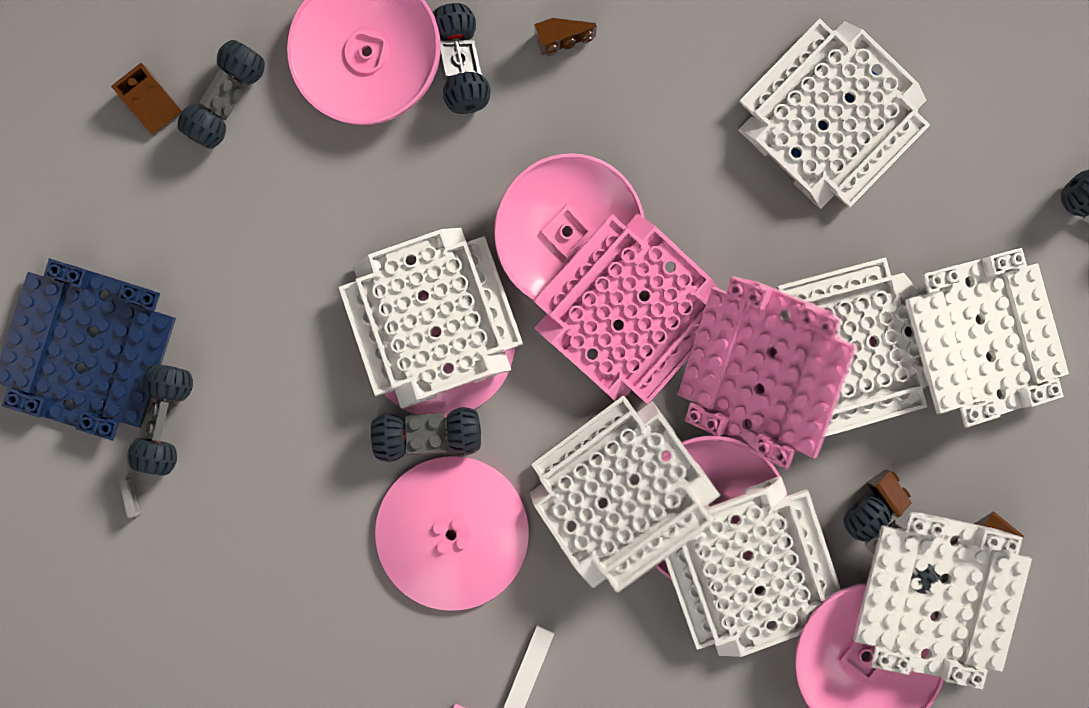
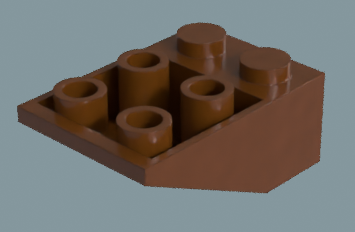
[534,18,597,56]
[111,63,182,136]

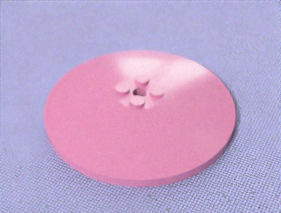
[287,0,441,125]
[375,456,529,611]

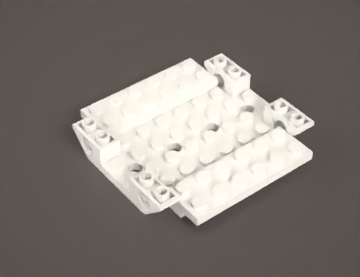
[738,19,930,209]
[339,228,523,409]
[905,248,1069,427]
[770,257,929,436]
[530,396,720,592]
[665,476,841,657]
[853,513,1032,689]

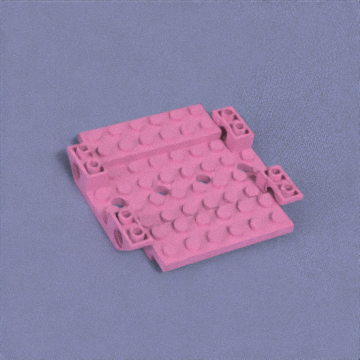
[533,213,719,404]
[677,277,857,469]

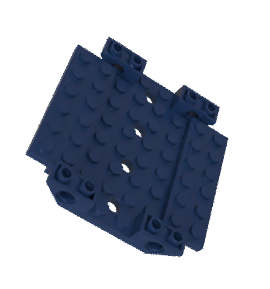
[0,258,176,441]

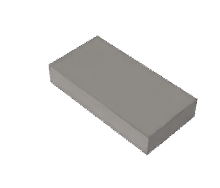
[119,478,140,518]

